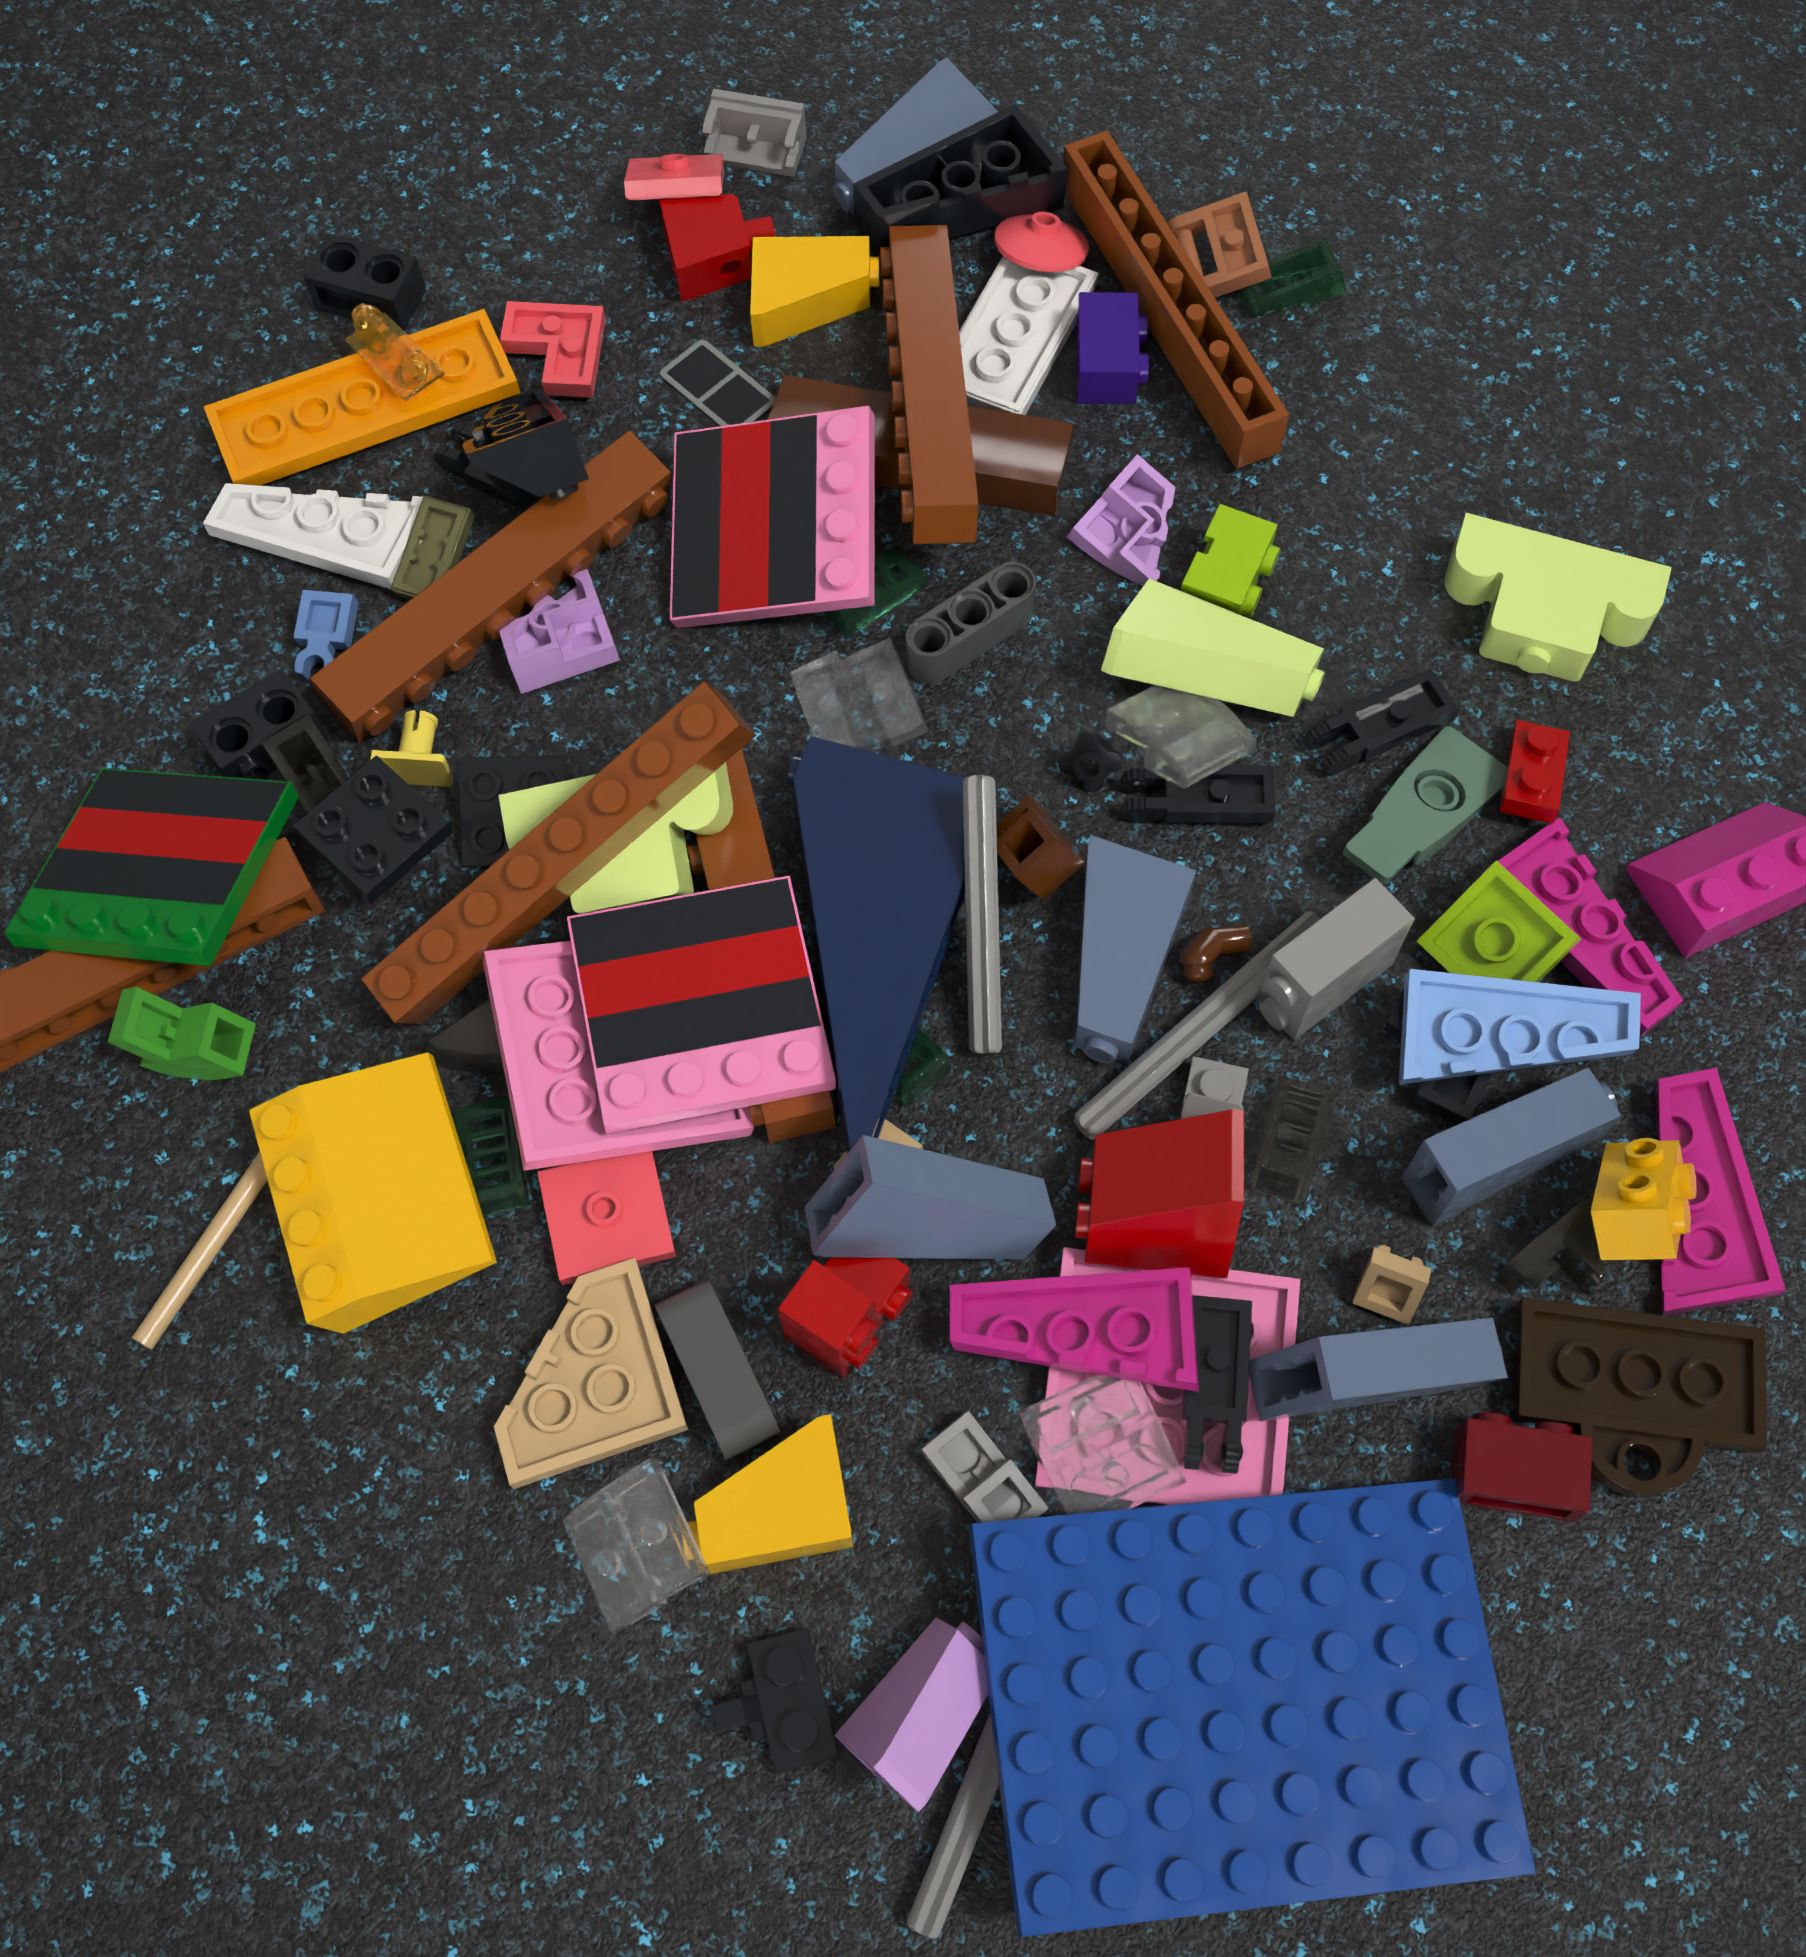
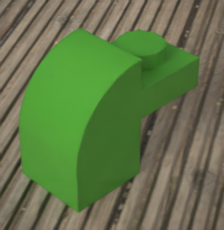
[108,986,256,1080]

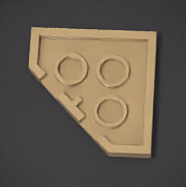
[494,1258,688,1489]

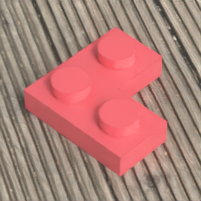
[500,301,606,398]

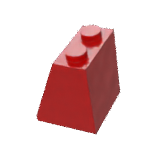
[1075,1109,1244,1279]

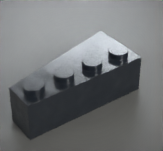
[853,104,1068,256]

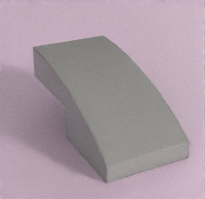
[918,1411,1049,1523]

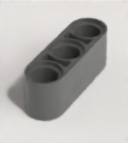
[906,562,1036,684]
[654,1279,781,1460]

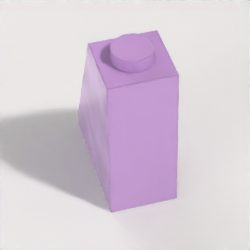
[834,1617,988,1812]

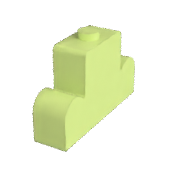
[1445,513,1672,682]
[498,762,733,914]

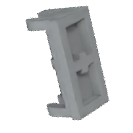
[703,89,807,177]

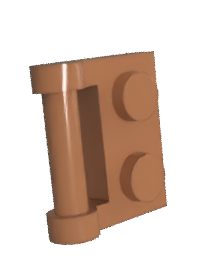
[1167,191,1272,298]

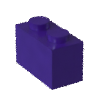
[1076,292,1149,404]

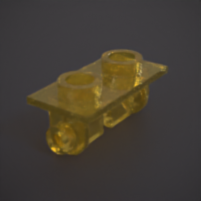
[345,304,445,401]

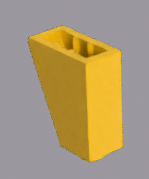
[750,236,880,347]
[686,1414,854,1575]

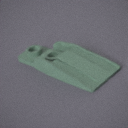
[1343,726,1506,884]

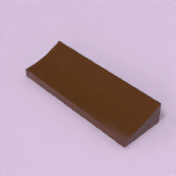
[767,375,1074,516]

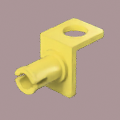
[370,710,454,787]

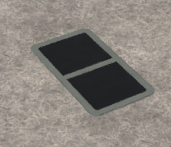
[660,340,776,426]

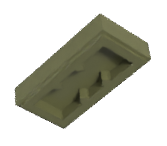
[390,495,476,600]

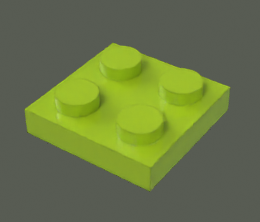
[1417,860,1582,982]

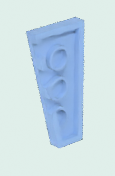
[1399,969,1641,1085]

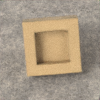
[1352,1245,1432,1325]

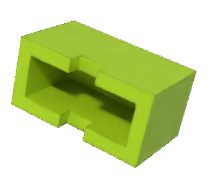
[1181,504,1281,617]

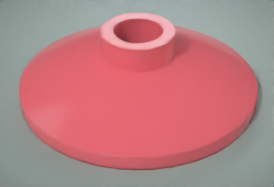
[994,212,1089,272]

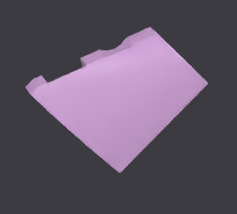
[1067,454,1176,586]
[499,569,620,694]

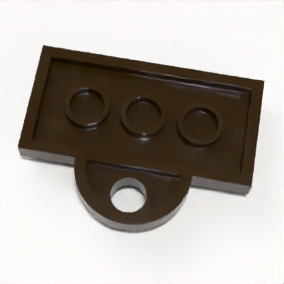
[1513,1297,1767,1498]

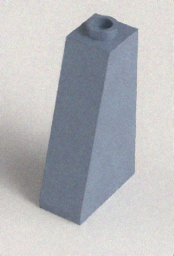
[833,58,998,215]
[1074,835,1197,1065]
[1401,1067,1622,1227]
[805,1135,1056,1260]
[1249,1318,1508,1422]

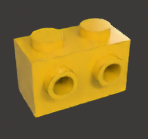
[1591,1138,1696,1260]

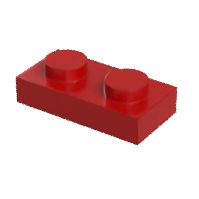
[1499,720,1570,824]

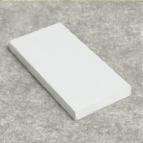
[959,256,1099,415]

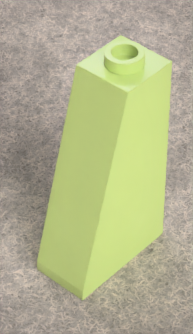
[1101,578,1325,717]

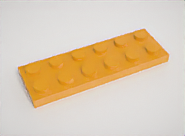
[203,309,520,486]

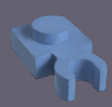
[293,590,359,681]

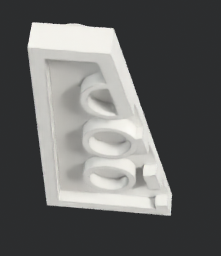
[203,483,423,589]

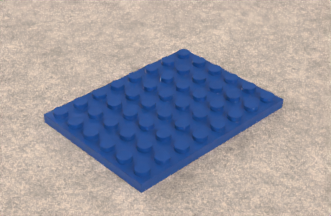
[969,1478,1536,1937]

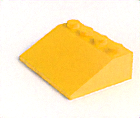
[249,1052,497,1334]

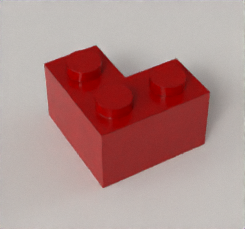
[778,1257,913,1379]

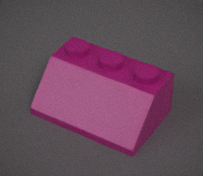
[1625,802,1806,958]

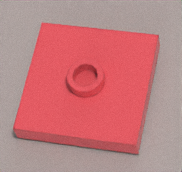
[624,154,724,200]
[537,1151,677,1286]

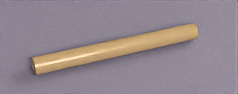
[131,1151,268,1350]

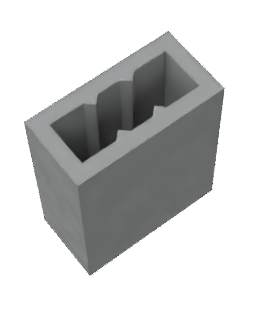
[1257,877,1415,1040]

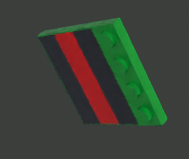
[4,768,299,966]

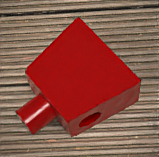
[659,194,775,302]

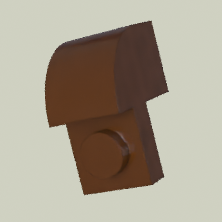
[996,794,1087,900]

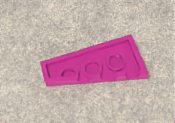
[1486,817,1683,1038]
[1655,1068,1785,1316]
[950,1267,1199,1392]

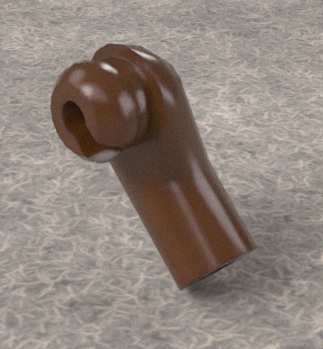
[1179,925,1251,982]

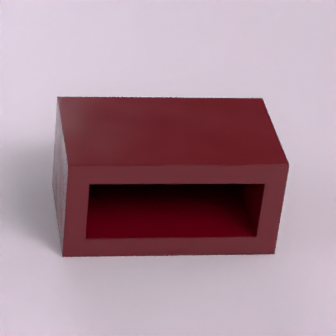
[1451,1412,1592,1522]

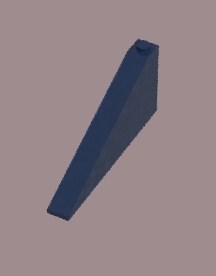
[787,736,997,1154]

